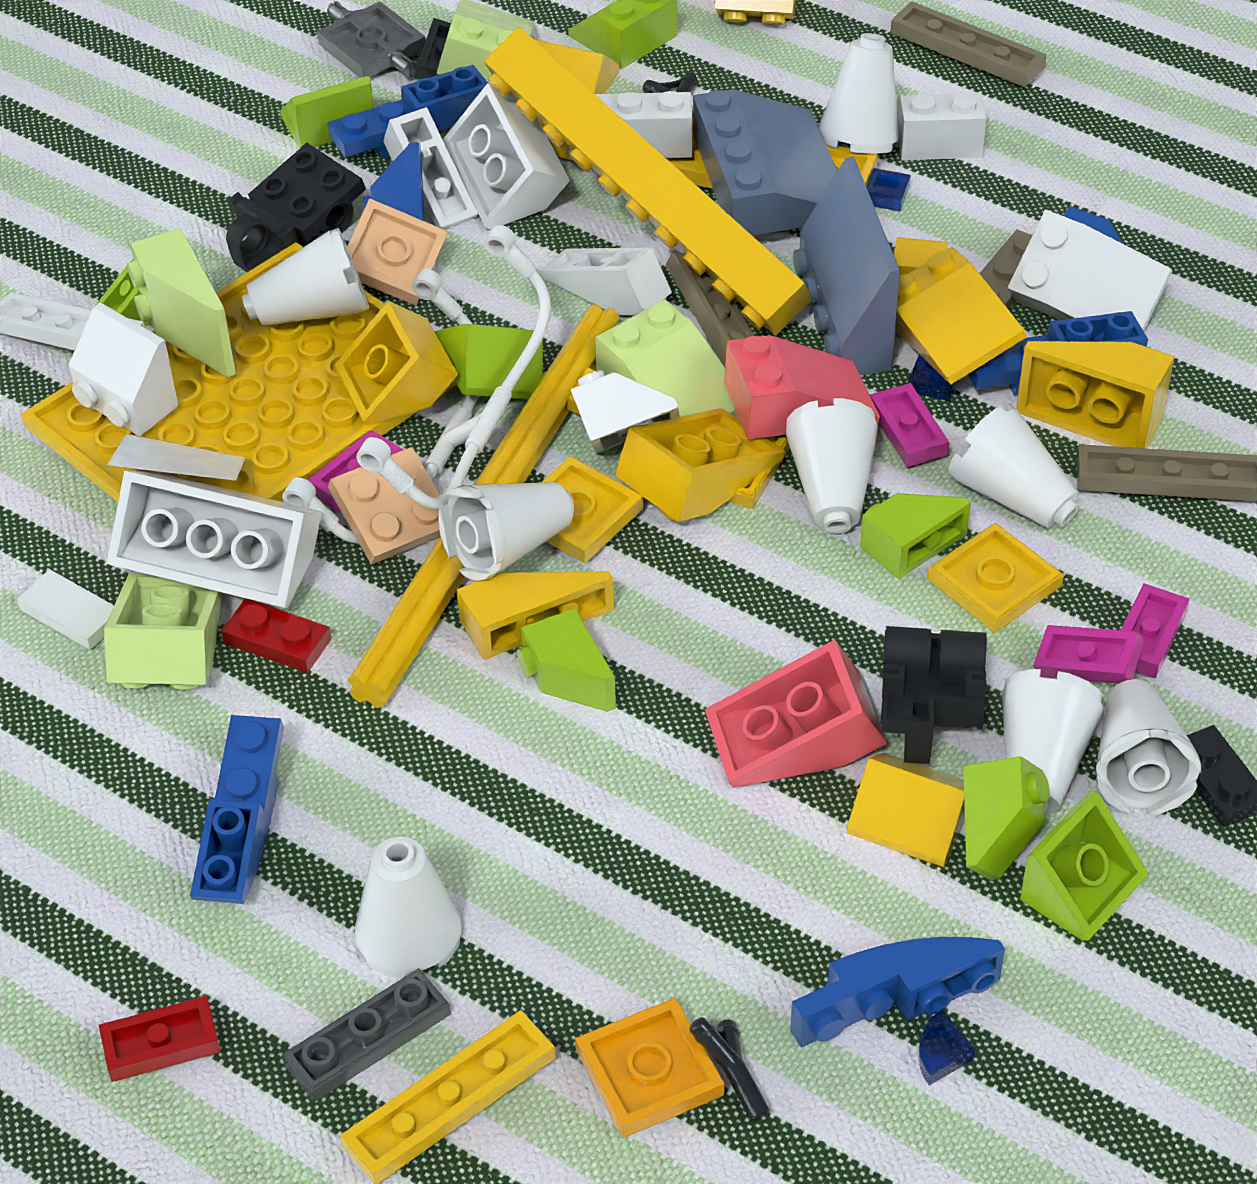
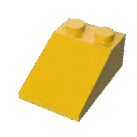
[895,247,1027,384]
[1016,341,1175,449]
[615,408,786,522]

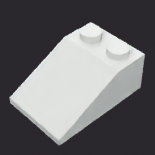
[1007,209,1172,331]

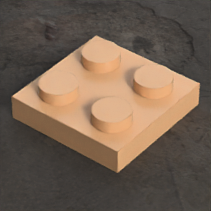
[347,198,448,306]
[328,447,441,565]

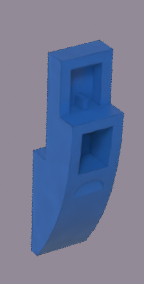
[328,65,488,159]
[968,311,1148,396]
[190,715,284,904]
[790,937,1005,1048]

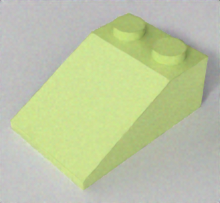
[437,0,534,83]
[127,228,236,377]
[595,299,737,417]
[104,573,223,690]

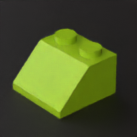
[568,0,677,69]

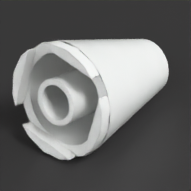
[819,33,899,154]
[242,228,369,326]
[786,398,878,533]
[948,404,1079,528]
[438,482,574,581]
[1002,669,1104,817]
[1096,679,1201,815]
[355,837,462,978]

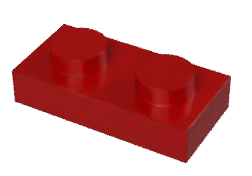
[221,598,331,673]
[98,996,221,1082]

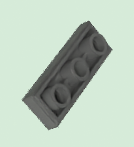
[282,968,451,1103]

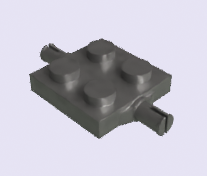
[317,1,426,78]

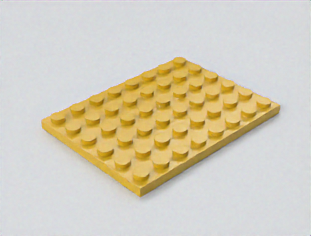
[21,242,457,503]

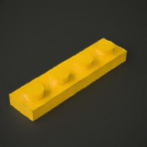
[340,1010,556,1184]

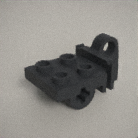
[226,142,366,272]
[880,626,987,764]

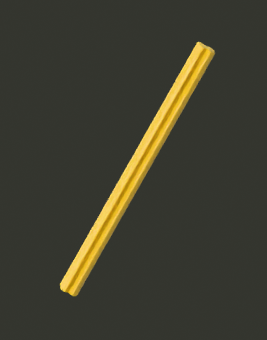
[347,304,620,708]

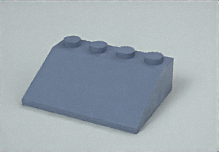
[693,89,837,235]
[793,157,900,375]

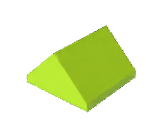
[280,75,374,148]
[434,324,543,400]
[1020,790,1149,940]

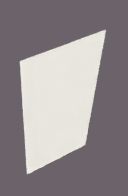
[107,434,245,480]

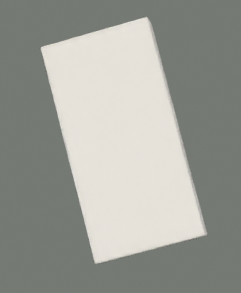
[17,569,114,650]

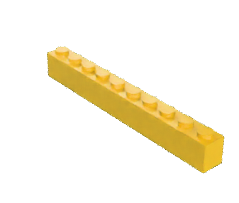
[484,26,812,336]

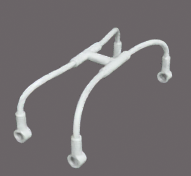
[282,225,551,544]

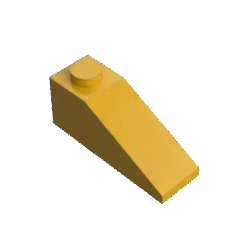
[457,571,614,660]

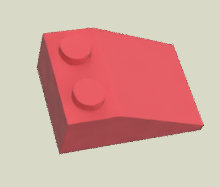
[724,335,880,439]
[705,639,887,788]

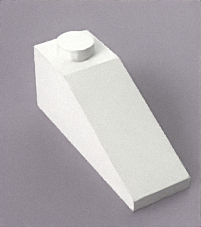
[383,107,478,229]
[539,247,671,315]

